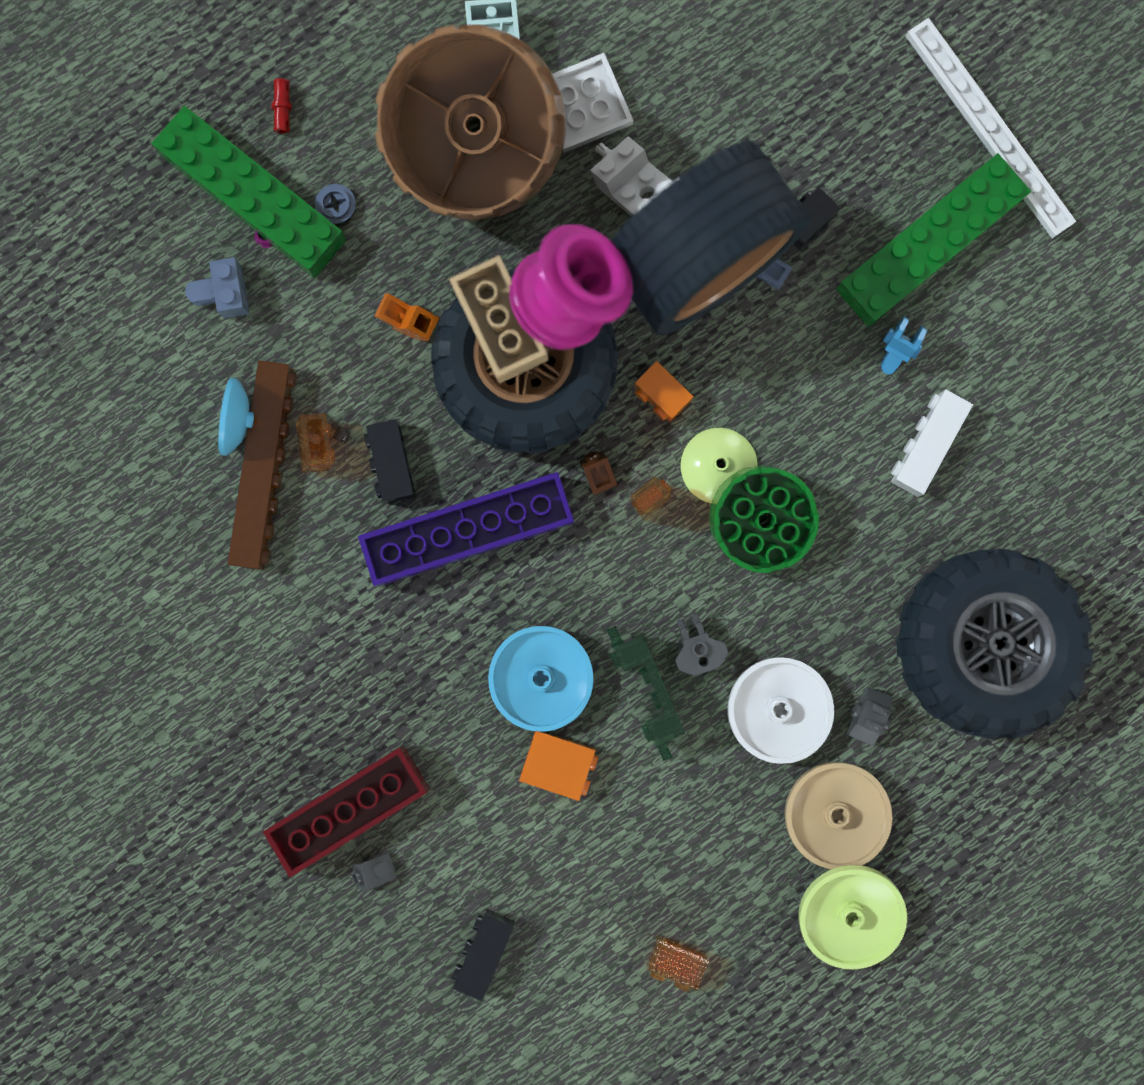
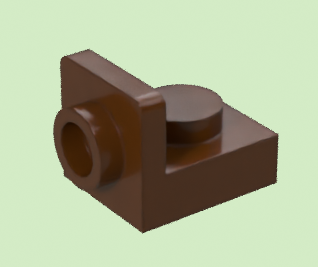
[579,451,617,495]

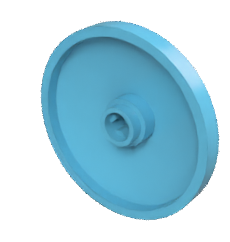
[488,626,593,732]

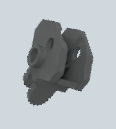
[674,614,728,676]
[847,687,893,746]

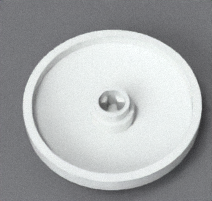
[728,658,834,764]

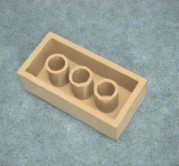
[449,256,548,384]

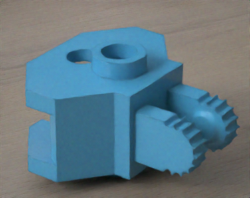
[881,315,927,375]

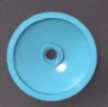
[218,377,254,456]

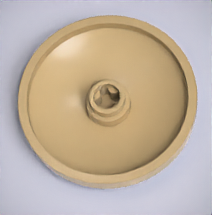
[785,762,892,869]

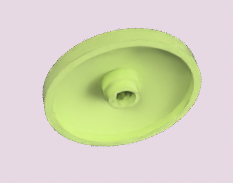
[799,865,907,969]

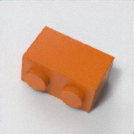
[634,361,694,422]

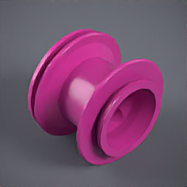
[509,224,633,350]

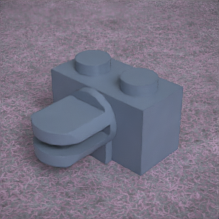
[185,257,250,319]

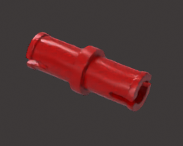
[271,78,292,134]

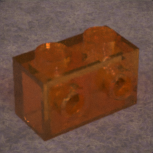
[296,413,335,473]

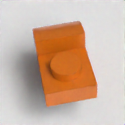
[374,293,439,341]

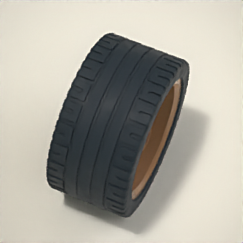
[611,140,811,335]

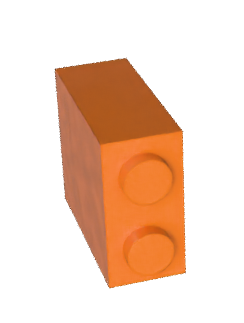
[519,731,599,801]

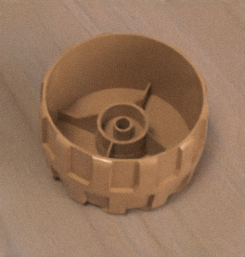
[375,25,566,220]

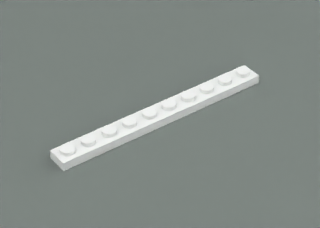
[906,18,1076,238]

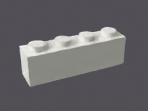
[891,390,973,497]

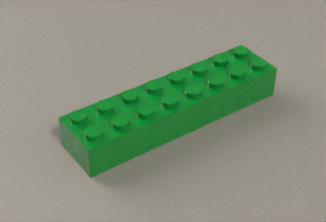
[151,105,346,279]
[836,153,1032,328]

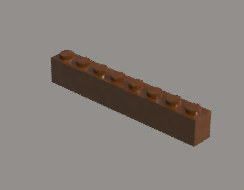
[227,360,297,570]

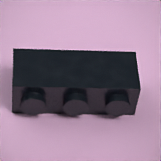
[364,419,416,504]
[451,909,515,1002]

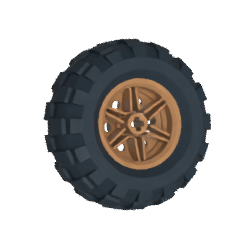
[431,269,618,454]

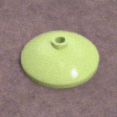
[681,428,758,503]

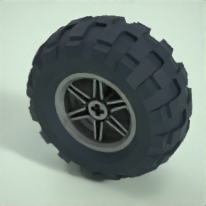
[896,549,1094,739]

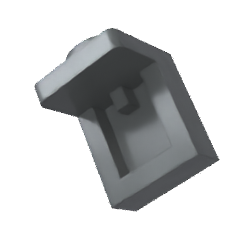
[352,853,397,890]

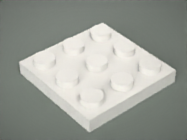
[553,53,633,153]

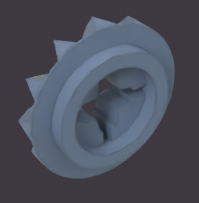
[315,184,356,224]

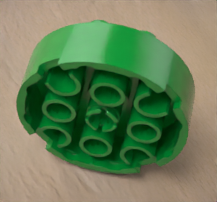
[709,465,819,573]

